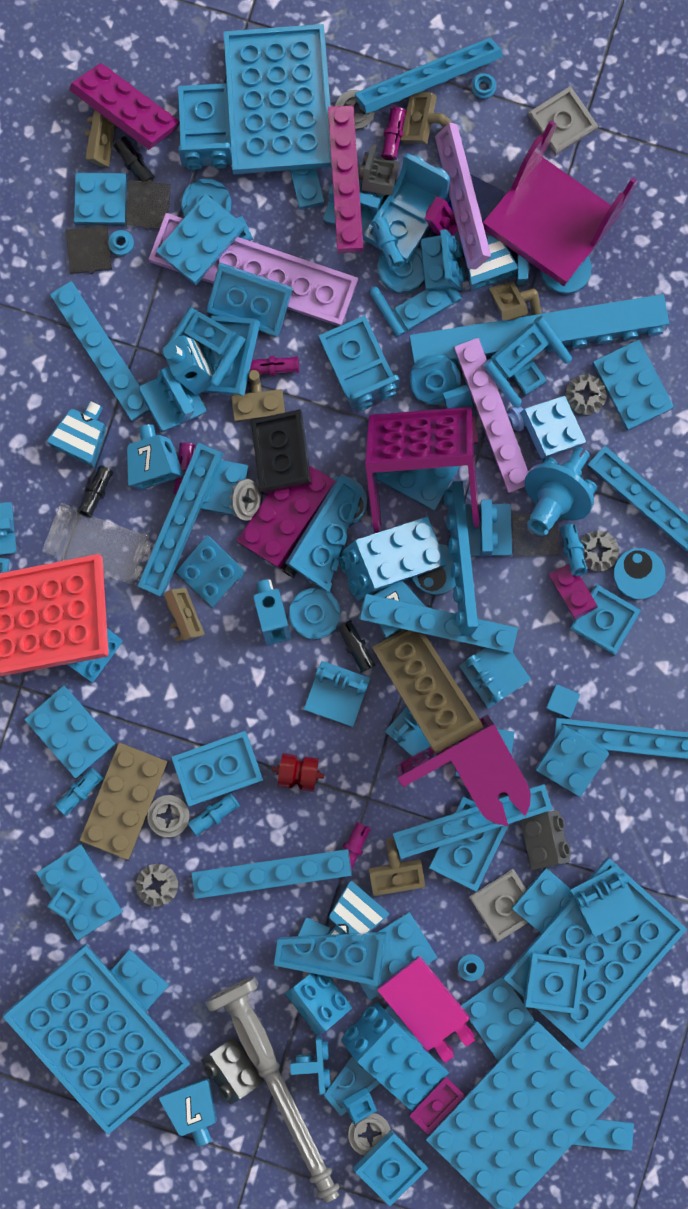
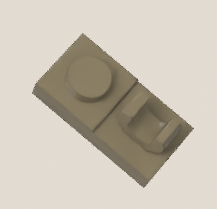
[85,110,115,168]
[164,587,205,641]

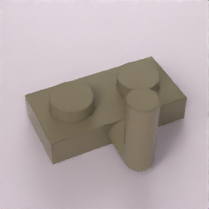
[401,92,453,144]
[489,281,542,321]
[231,370,285,423]
[368,838,425,896]

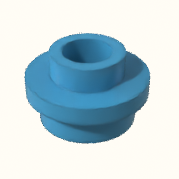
[471,73,497,99]
[108,230,134,256]
[458,954,484,981]

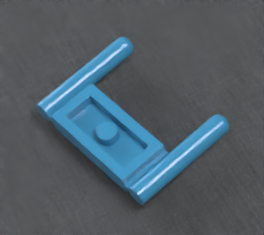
[369,287,462,337]
[163,306,246,387]
[483,316,572,407]

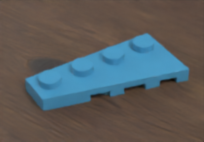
[285,476,363,592]
[274,932,387,986]
[324,1005,424,1116]

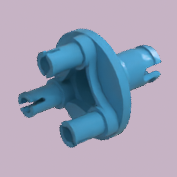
[525,447,597,536]

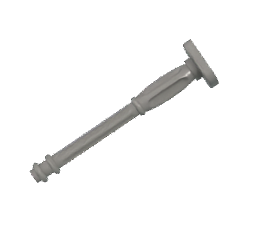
[205,975,340,1203]

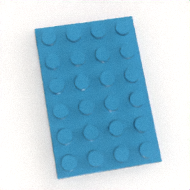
[224,24,331,174]
[502,857,687,1050]
[2,943,190,1135]
[426,1021,616,1209]

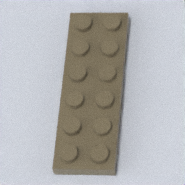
[372,629,483,754]

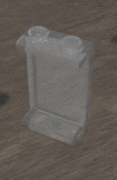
[42,503,153,586]

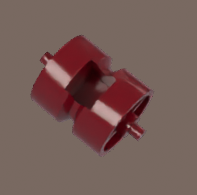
[272,753,325,792]

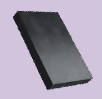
[251,409,312,494]

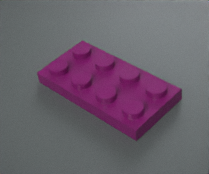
[69,63,180,150]
[237,465,335,569]

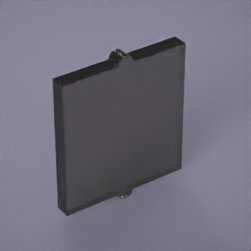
[125,179,171,230]
[66,225,112,274]
[511,513,561,557]

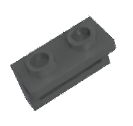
[359,144,400,196]
[520,810,571,870]
[201,1037,264,1104]

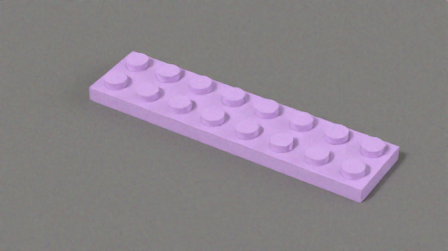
[149,213,358,327]

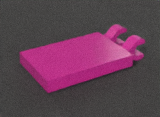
[377,955,475,1063]

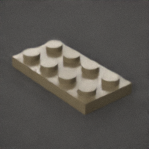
[80,743,168,860]

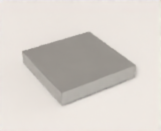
[528,86,599,156]
[469,869,528,942]

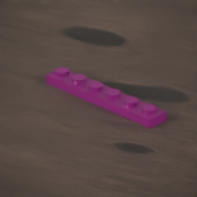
[328,105,363,253]

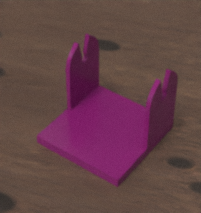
[483,121,638,286]
[365,407,480,533]
[396,714,531,826]

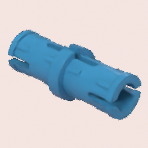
[371,217,405,270]
[560,523,588,576]
[54,767,104,816]
[188,792,240,836]

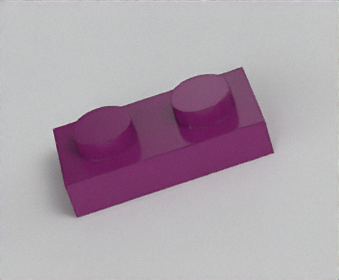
[424,196,458,236]
[549,564,598,620]
[409,1076,466,1135]

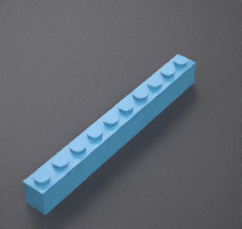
[409,294,669,367]

